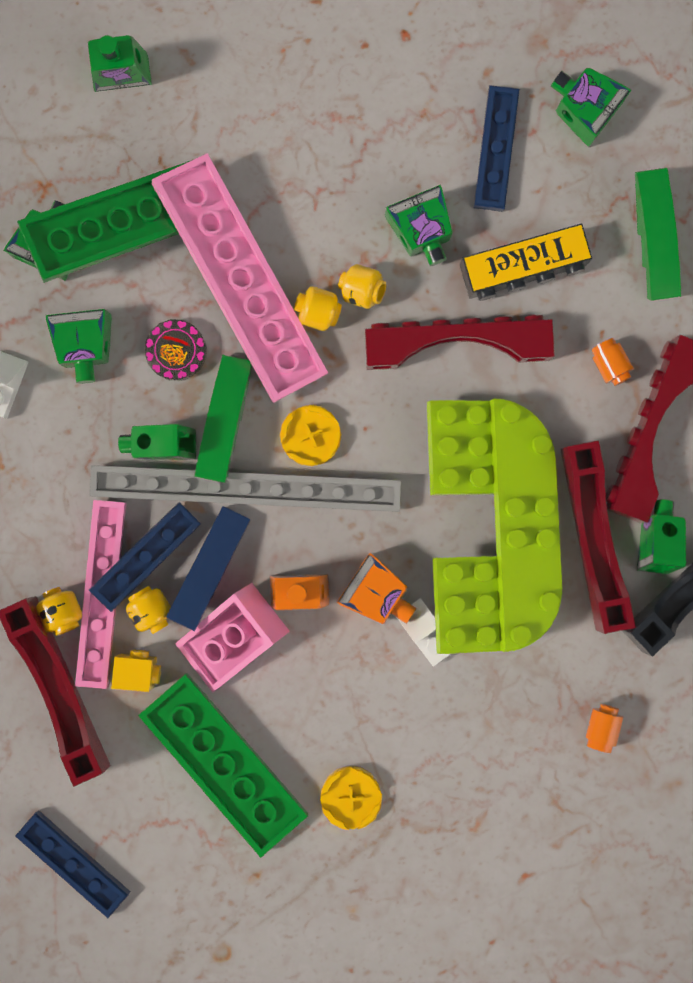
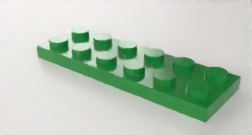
[17,160,192,283]
[138,673,308,858]

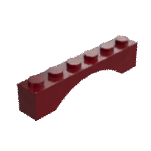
[365,315,555,370]
[606,335,693,523]
[560,440,635,634]
[0,596,111,787]

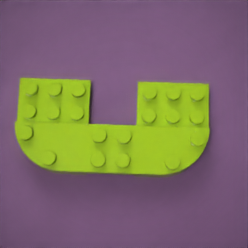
[427,398,562,654]

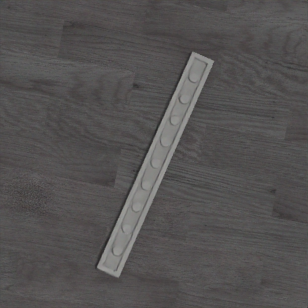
[90,465,401,512]

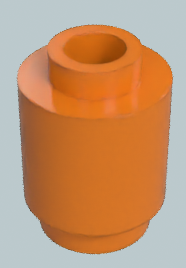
[592,338,634,386]
[586,704,624,753]

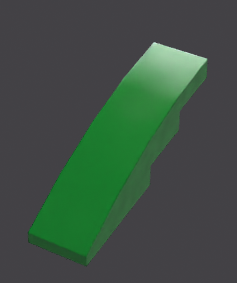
[635,167,681,301]
[194,355,252,483]

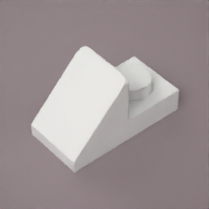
[0,351,29,419]
[396,598,450,667]

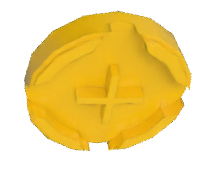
[280,405,341,467]
[320,766,382,830]

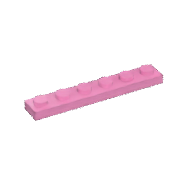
[75,500,126,689]

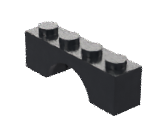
[623,563,693,657]

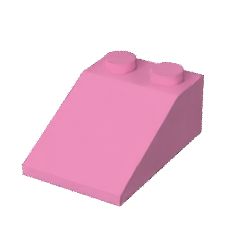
[175,583,290,693]

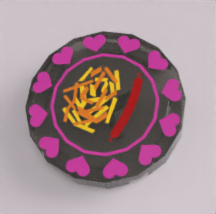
[145,319,207,381]

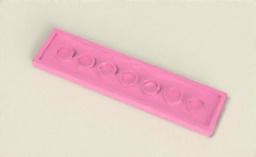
[152,153,328,403]

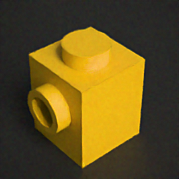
[111,650,161,692]

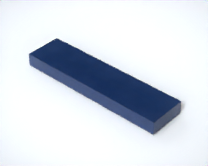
[473,85,520,212]
[88,502,201,612]
[166,506,250,632]
[15,810,131,919]

